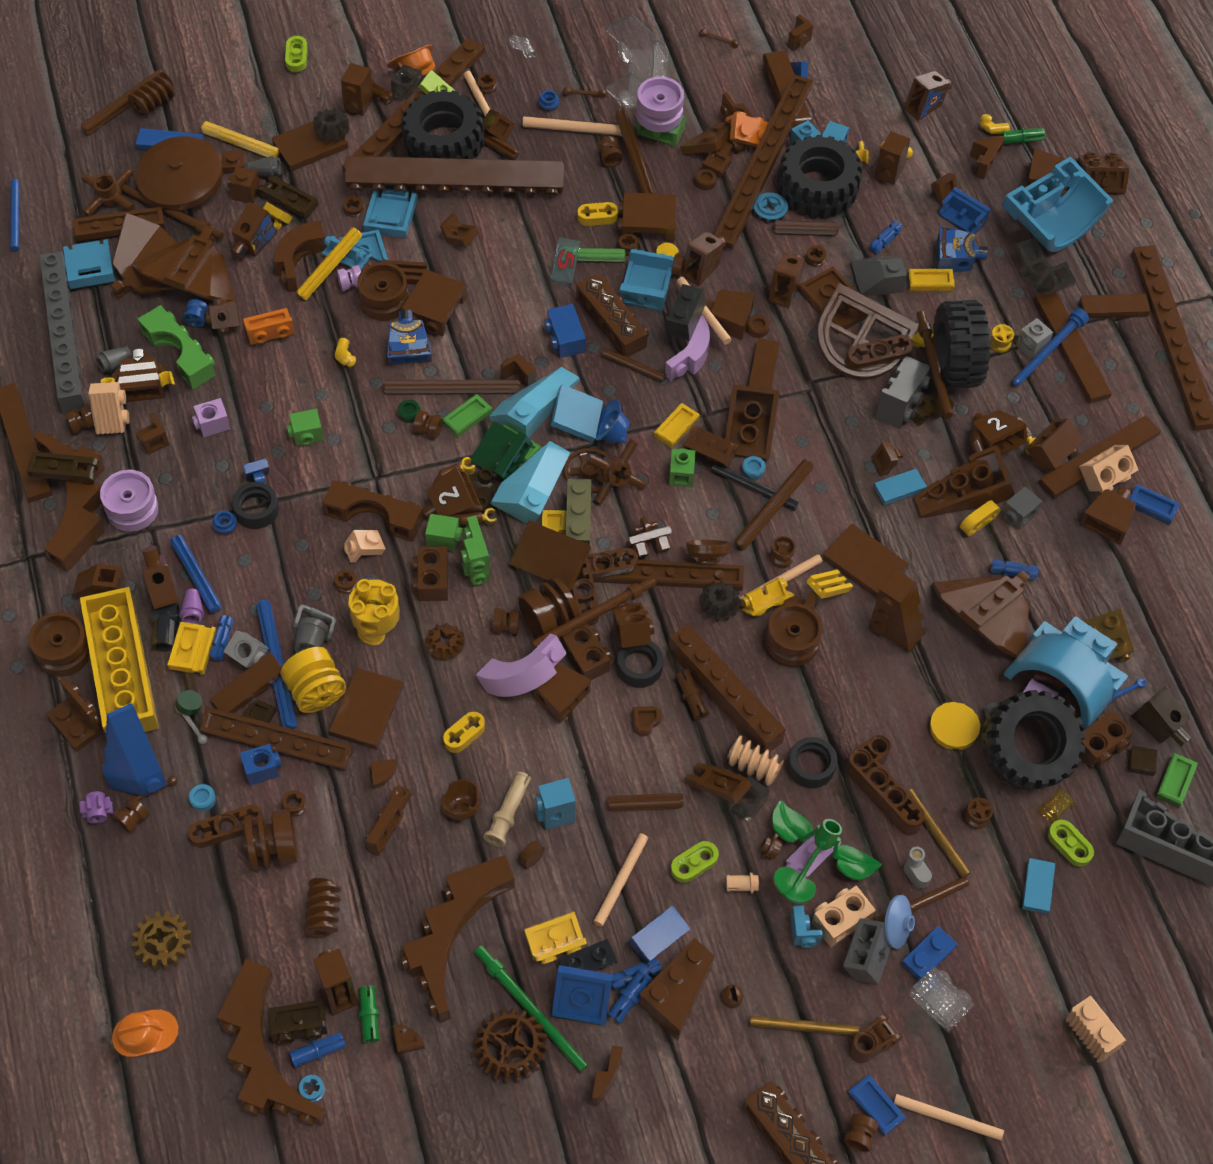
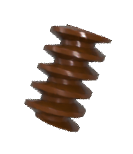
[128,72,175,116]
[304,878,342,938]

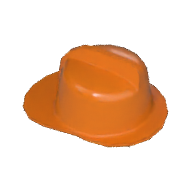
[387,45,435,77]
[112,1009,179,1057]

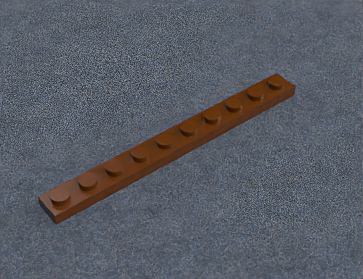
[342,38,485,173]
[714,74,813,249]
[1132,245,1213,431]

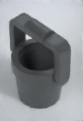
[292,605,336,653]

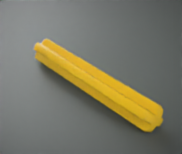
[201,121,279,158]
[297,227,362,300]

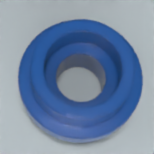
[538,90,559,110]
[213,511,237,534]

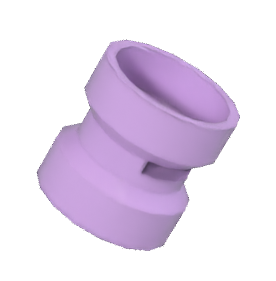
[337,265,361,292]

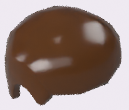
[442,779,481,821]

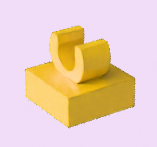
[263,202,293,231]

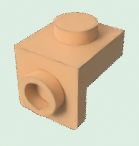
[344,530,386,563]

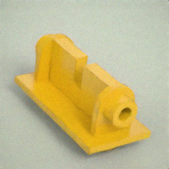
[741,578,794,616]

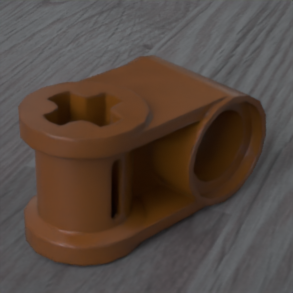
[849,1014,903,1063]

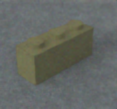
[566,479,591,554]

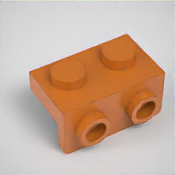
[725,112,769,147]
[243,308,295,345]

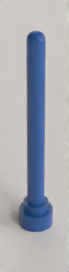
[1012,308,1089,386]

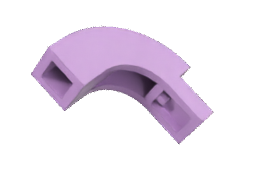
[665,315,710,381]
[476,634,567,697]

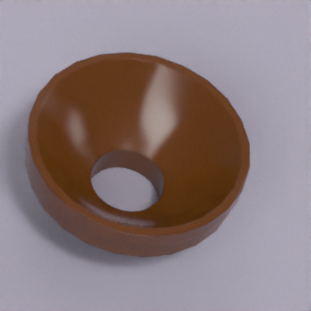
[686,540,730,564]

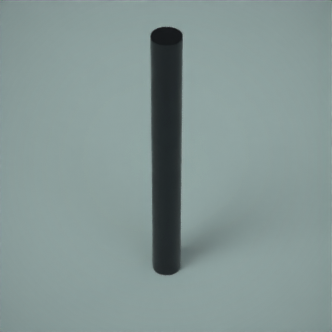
[711,463,799,510]

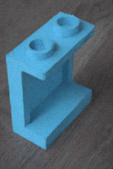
[620,249,674,312]

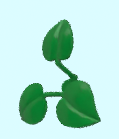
[772,800,882,904]

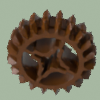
[473,1007,547,1083]

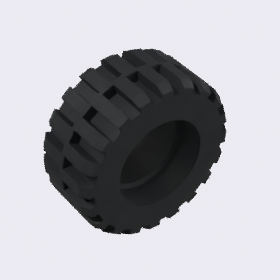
[401,90,485,159]
[778,135,862,218]
[932,300,990,389]
[981,690,1086,790]

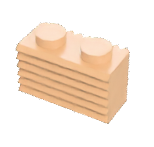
[88,382,129,434]
[1065,996,1126,1063]

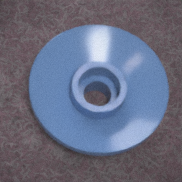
[884,895,915,949]

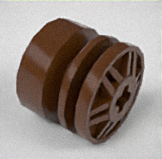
[517,576,580,638]
[243,808,298,871]

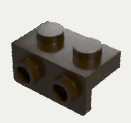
[269,999,328,1045]

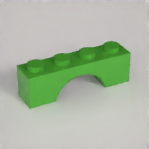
[138,305,215,390]

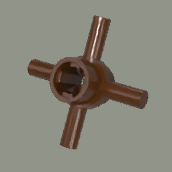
[81,168,135,217]
[585,439,647,504]

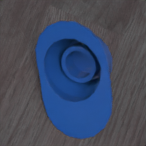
[596,399,630,444]

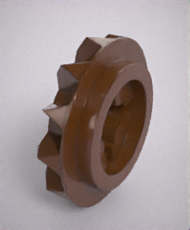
[425,623,465,660]

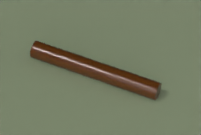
[602,348,666,382]

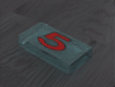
[551,237,581,285]

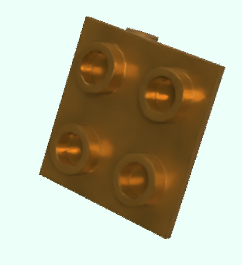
[1083,608,1135,662]

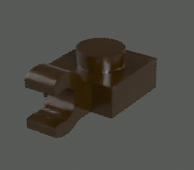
[913,390,954,426]

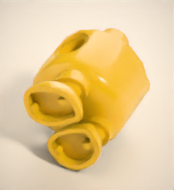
[348,579,400,646]

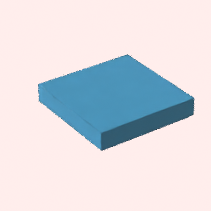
[551,384,603,442]

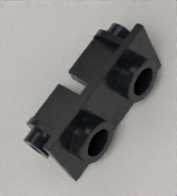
[558,939,618,972]

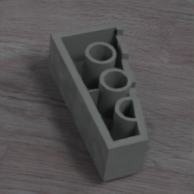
[1116,789,1213,886]

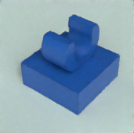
[243,458,269,484]

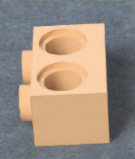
[1079,445,1138,493]
[812,886,876,948]

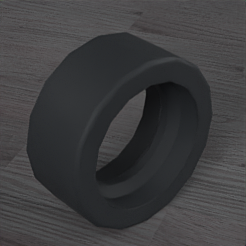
[232,482,279,529]
[616,641,663,688]
[788,737,837,788]

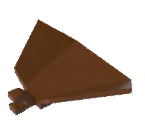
[111,213,178,300]
[132,226,235,302]
[932,570,1030,659]

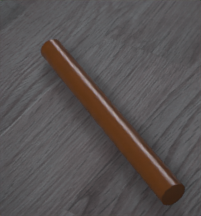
[873,876,969,923]

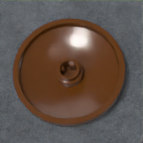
[135,136,223,210]

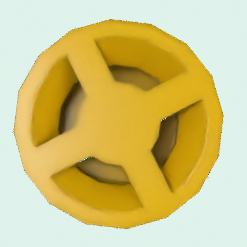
[990,324,1014,353]

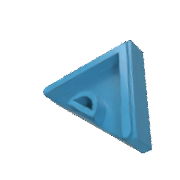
[339,229,388,262]

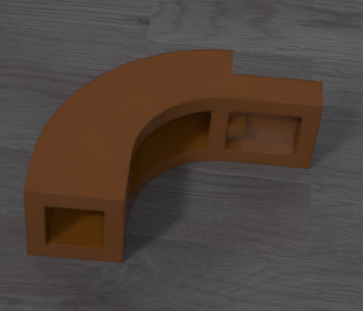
[274,221,326,292]

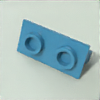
[322,236,371,269]

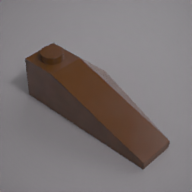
[914,445,1015,518]

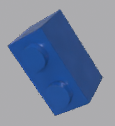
[544,304,586,358]

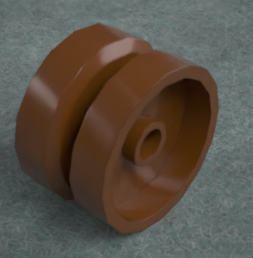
[357,262,408,320]
[765,603,823,667]
[29,612,90,677]

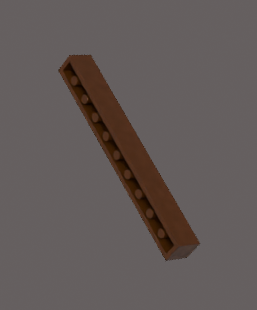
[345,156,564,195]

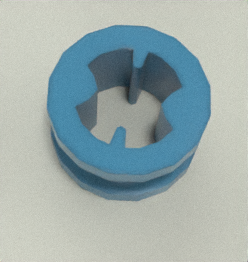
[299,1075,325,1103]

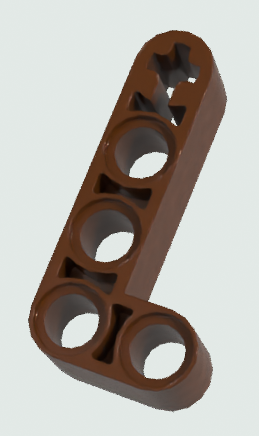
[846,735,925,836]

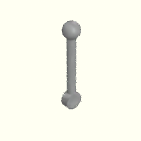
[175,706,208,744]

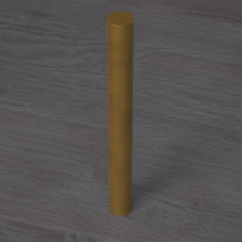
[907,789,971,877]
[750,1015,859,1036]

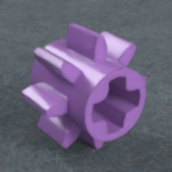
[79,791,113,823]

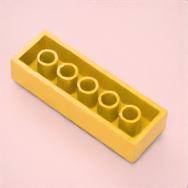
[80,587,159,732]

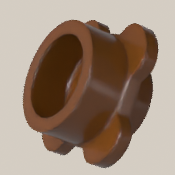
[760,833,782,860]

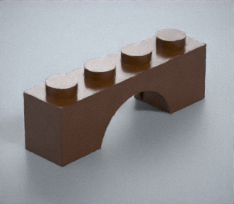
[322,480,424,542]

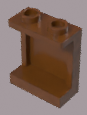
[618,192,676,242]
[402,269,467,336]

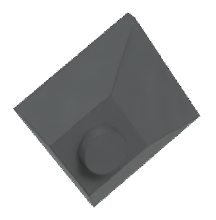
[850,255,907,297]

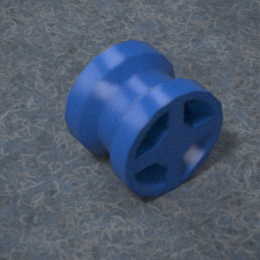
[182,299,209,328]

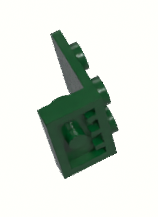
[470,422,533,481]

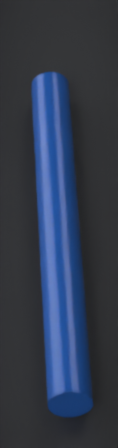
[10,179,19,252]

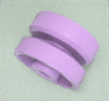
[636,77,684,132]
[100,470,158,532]

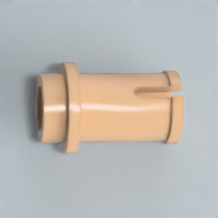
[726,873,759,894]

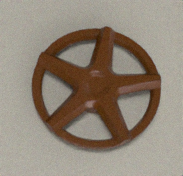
[564,448,616,493]

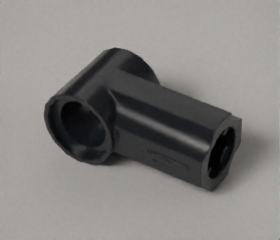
[151,603,180,652]

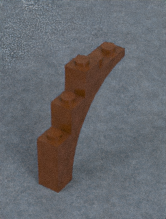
[33,430,105,573]
[400,855,515,1023]
[217,959,326,1126]

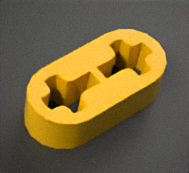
[577,202,618,226]
[960,500,1001,536]
[443,712,485,753]

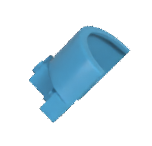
[1002,157,1113,252]
[1004,616,1128,729]

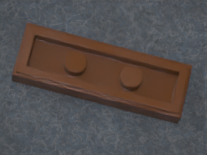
[1079,294,1150,318]
[749,338,780,389]
[210,652,282,713]

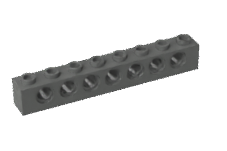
[40,251,86,415]

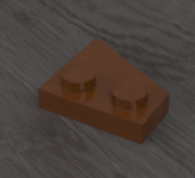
[680,122,731,154]

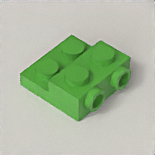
[461,515,490,585]

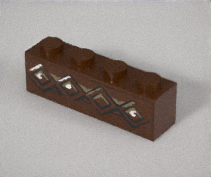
[576,273,649,357]
[742,1081,839,1164]

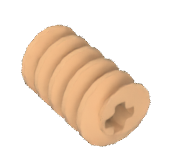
[727,735,784,786]

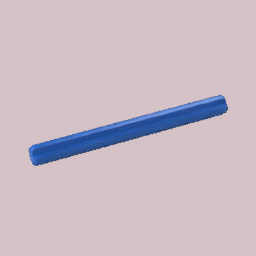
[256,599,298,730]

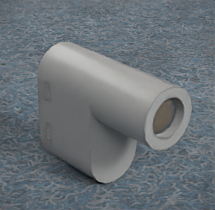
[904,847,932,890]

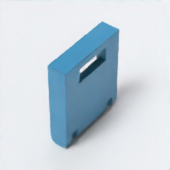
[363,189,418,238]
[63,239,115,289]

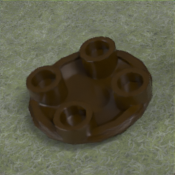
[468,468,503,512]

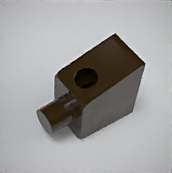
[1131,686,1192,747]

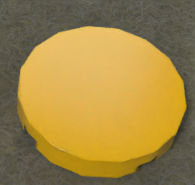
[930,702,981,750]

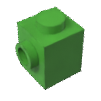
[287,409,323,446]
[669,448,695,487]
[425,514,463,551]

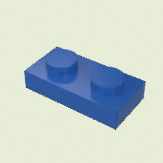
[901,926,958,982]

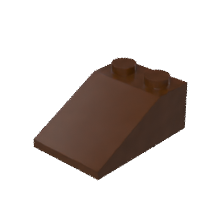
[725,384,780,460]

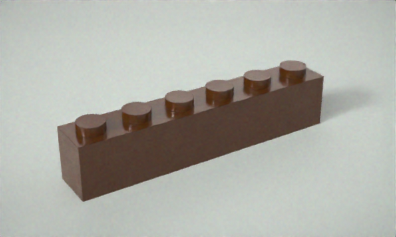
[668,624,786,754]

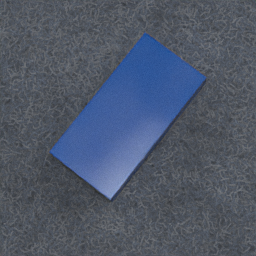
[1129,484,1180,525]
[848,1074,906,1137]

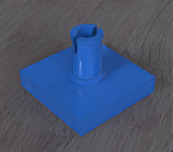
[552,965,613,1025]

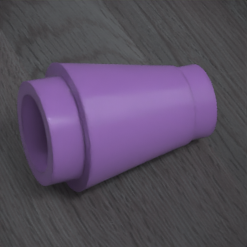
[179,589,204,624]

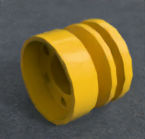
[280,647,346,713]

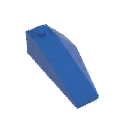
[102,703,167,796]

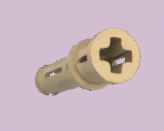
[483,772,531,847]

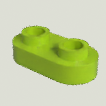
[285,36,308,72]
[1048,820,1094,867]
[671,841,719,883]

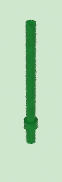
[474,945,588,1073]

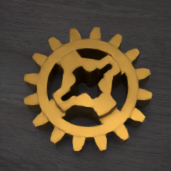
[131,911,192,970]

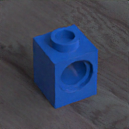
[240,744,282,785]

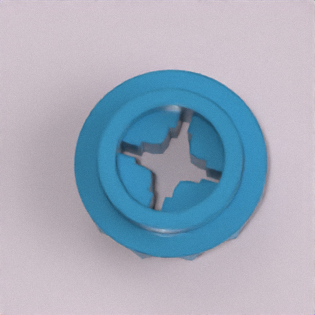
[754,193,788,222]

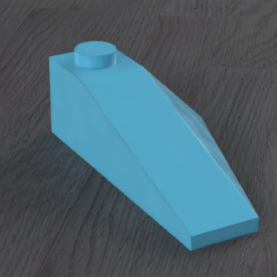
[489,367,580,438]
[490,441,570,524]

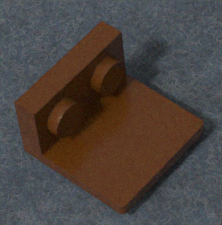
[1078,152,1130,193]
[46,678,102,752]

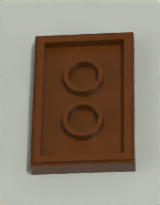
[272,115,349,171]
[798,266,867,334]
[509,520,591,590]
[822,523,909,597]
[329,668,404,749]

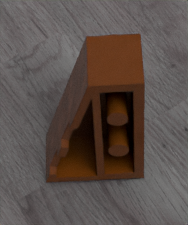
[869,569,926,653]
[638,938,715,1040]

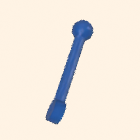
[1109,678,1147,704]

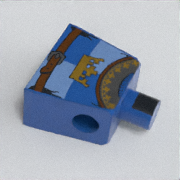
[937,226,988,272]
[388,310,432,365]

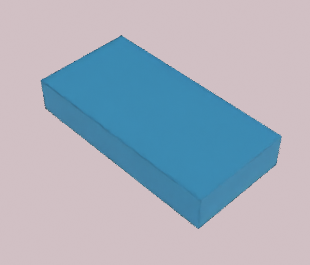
[873,469,927,506]
[1022,858,1055,914]

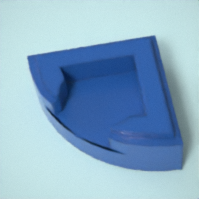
[790,61,808,78]

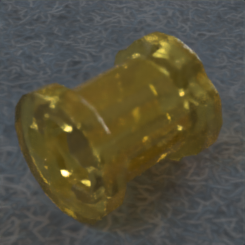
[1040,789,1075,823]

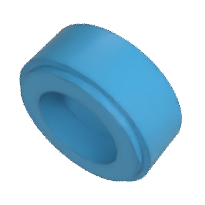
[742,456,766,480]
[189,784,216,811]

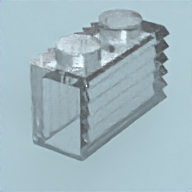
[909,967,974,1033]

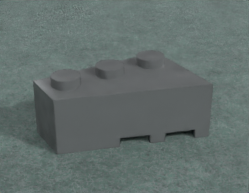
[875,356,932,429]

